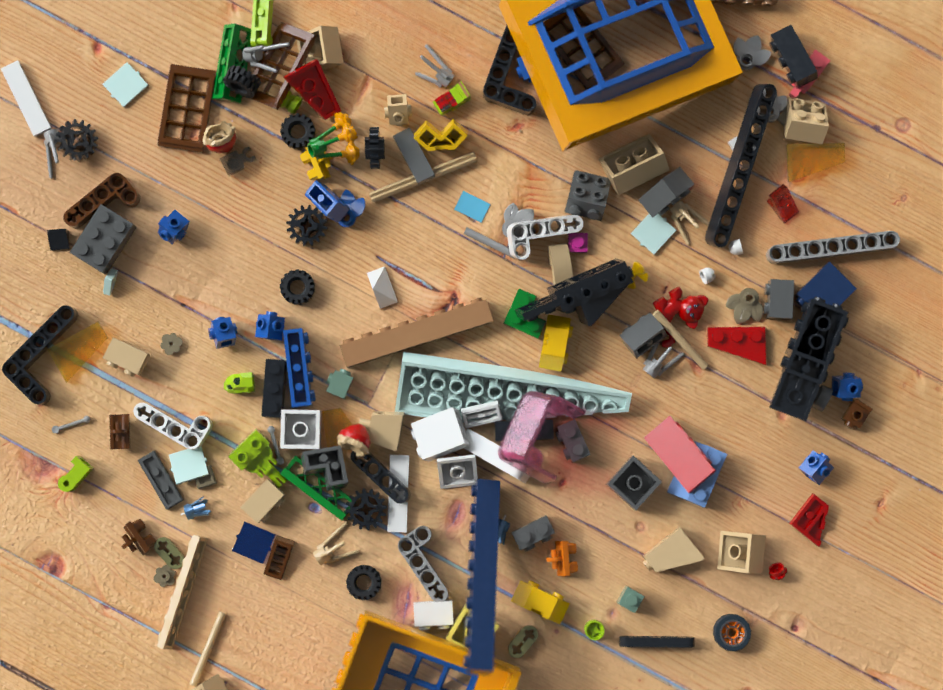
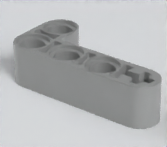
[398,526,448,602]

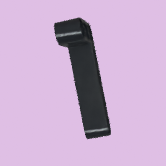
[483,25,536,115]
[2,305,78,405]

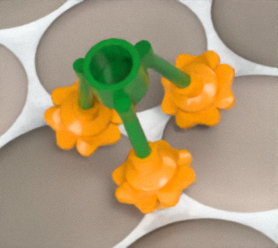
[307,112,360,165]

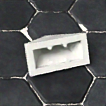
[367,267,398,309]

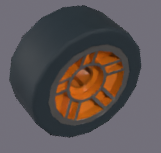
[713,614,751,651]

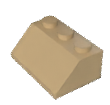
[599,134,670,195]

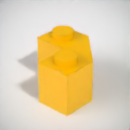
[414,119,468,151]
[539,314,573,371]
[511,580,570,624]

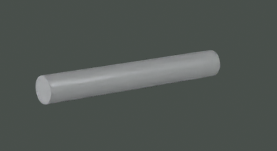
[464,227,518,259]

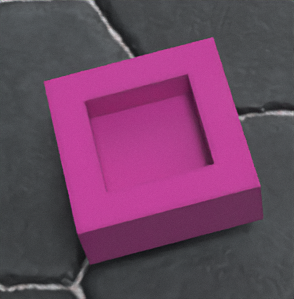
[568,233,588,253]

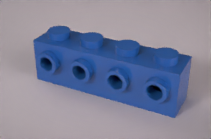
[283,328,316,408]

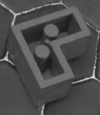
[639,167,694,218]
[301,445,348,491]

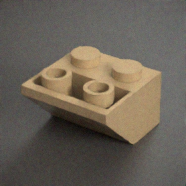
[784,98,829,144]

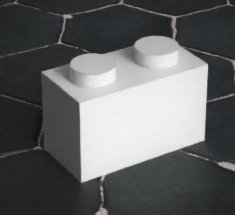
[413,600,454,630]

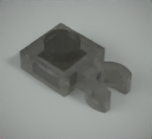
[220,147,256,176]

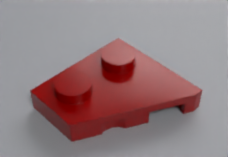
[789,493,829,547]

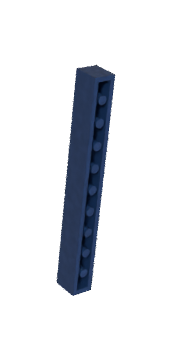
[463,479,500,676]

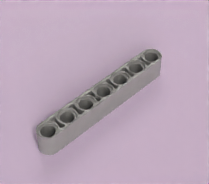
[766,231,900,264]

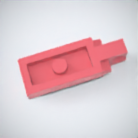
[788,49,830,99]

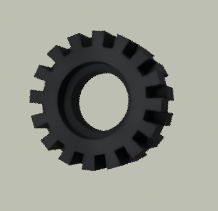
[223,65,261,98]
[280,113,316,150]
[280,269,315,305]
[346,565,382,600]

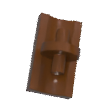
[109,414,131,450]
[121,519,156,555]

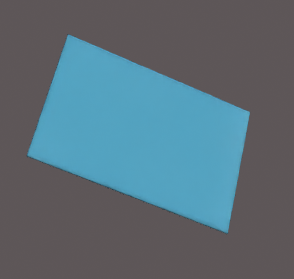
[454,191,490,222]

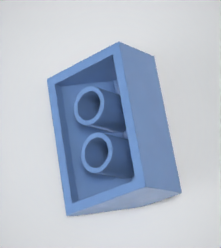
[667,441,727,508]

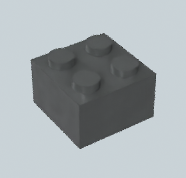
[606,456,662,510]

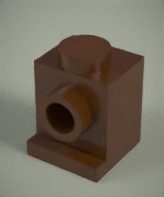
[841,399,873,430]

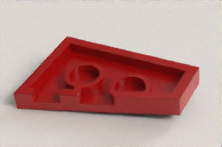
[283,59,341,120]
[707,327,766,365]

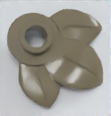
[726,288,763,324]

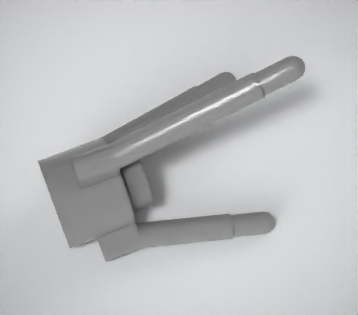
[242,43,290,73]
[415,44,455,88]
[44,129,77,179]
[643,342,684,379]

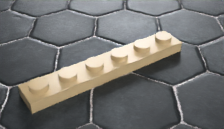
[157,535,208,650]

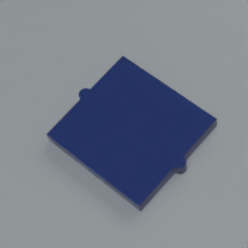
[232,521,276,564]

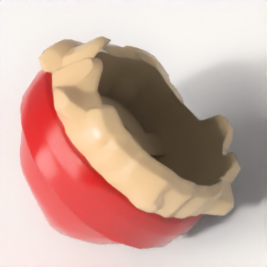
[203,121,237,154]
[337,424,371,457]

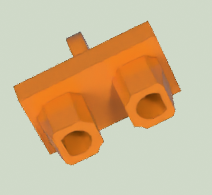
[546,541,578,576]

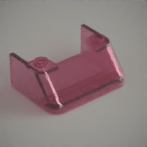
[498,391,586,484]

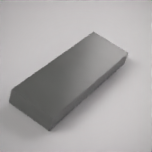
[393,127,435,185]
[138,450,184,510]

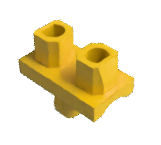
[300,147,334,180]

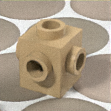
[384,94,412,126]

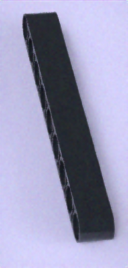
[705,84,777,247]

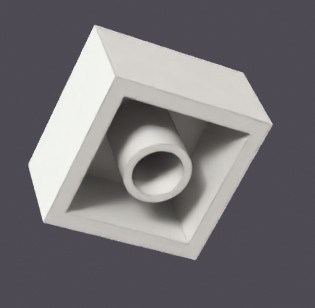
[280,410,322,449]

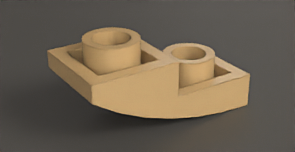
[548,243,573,285]

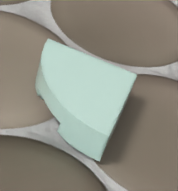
[103,268,118,296]

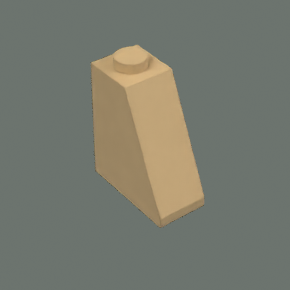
[643,527,704,572]

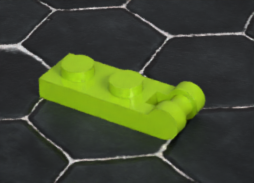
[250,0,273,47]

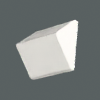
[437,455,478,489]

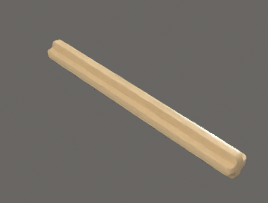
[370,152,477,202]

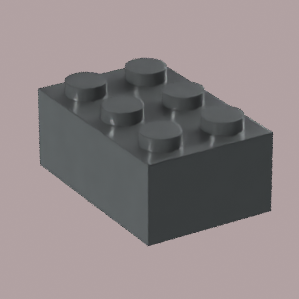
[69,204,137,275]

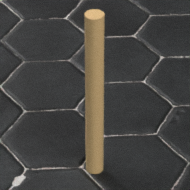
[653,310,708,370]
[189,611,226,687]

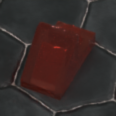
[767,184,799,224]

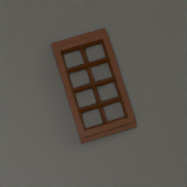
[544,7,625,90]
[245,22,317,110]
[157,64,216,153]

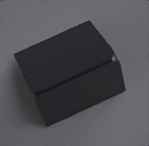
[47,229,70,251]

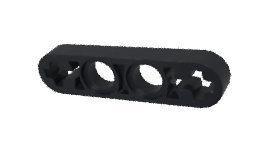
[350,451,411,504]
[619,636,695,648]

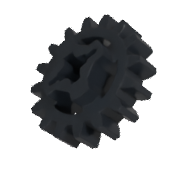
[55,119,98,162]
[365,127,385,169]
[286,205,328,247]
[345,488,387,530]

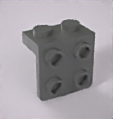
[565,171,611,221]

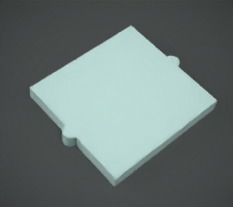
[103,62,148,107]
[631,214,676,255]
[169,446,209,485]

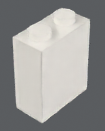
[411,407,470,462]

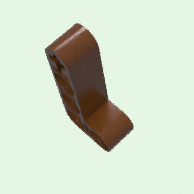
[63,173,141,228]

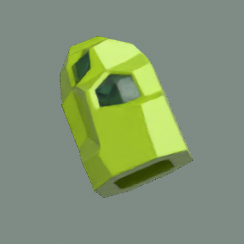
[224,372,255,394]

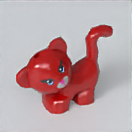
[653,286,709,348]

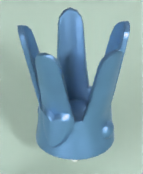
[181,496,211,520]
[498,515,510,545]

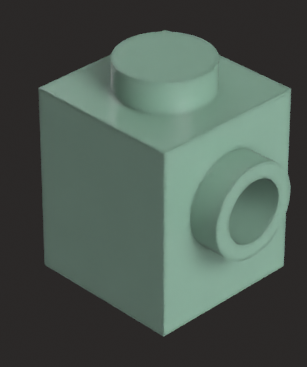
[326,369,354,399]

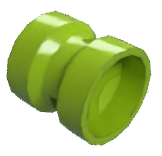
[281,90,303,115]
[584,620,605,640]

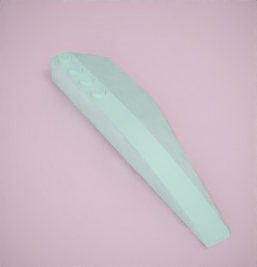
[395,352,632,423]

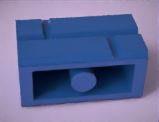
[305,180,349,223]

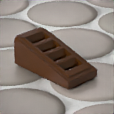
[263,535,295,580]

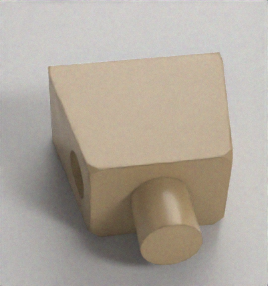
[359,411,405,451]

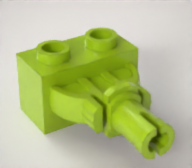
[228,428,287,488]

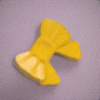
[627,261,648,289]

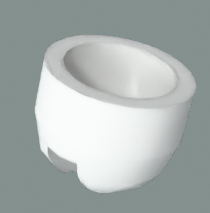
[729,239,743,255]
[699,268,716,284]

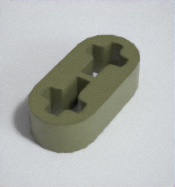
[154,537,185,569]
[508,625,538,658]

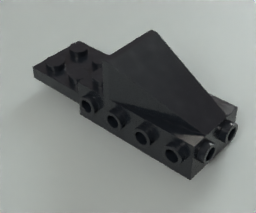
[515,258,634,326]
[769,297,849,421]

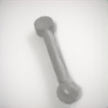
[52,416,91,433]
[267,426,284,465]

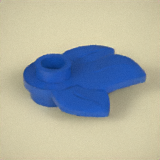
[338,190,366,228]

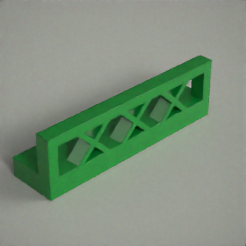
[212,23,251,104]
[280,455,356,521]

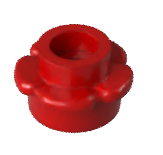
[769,563,787,580]

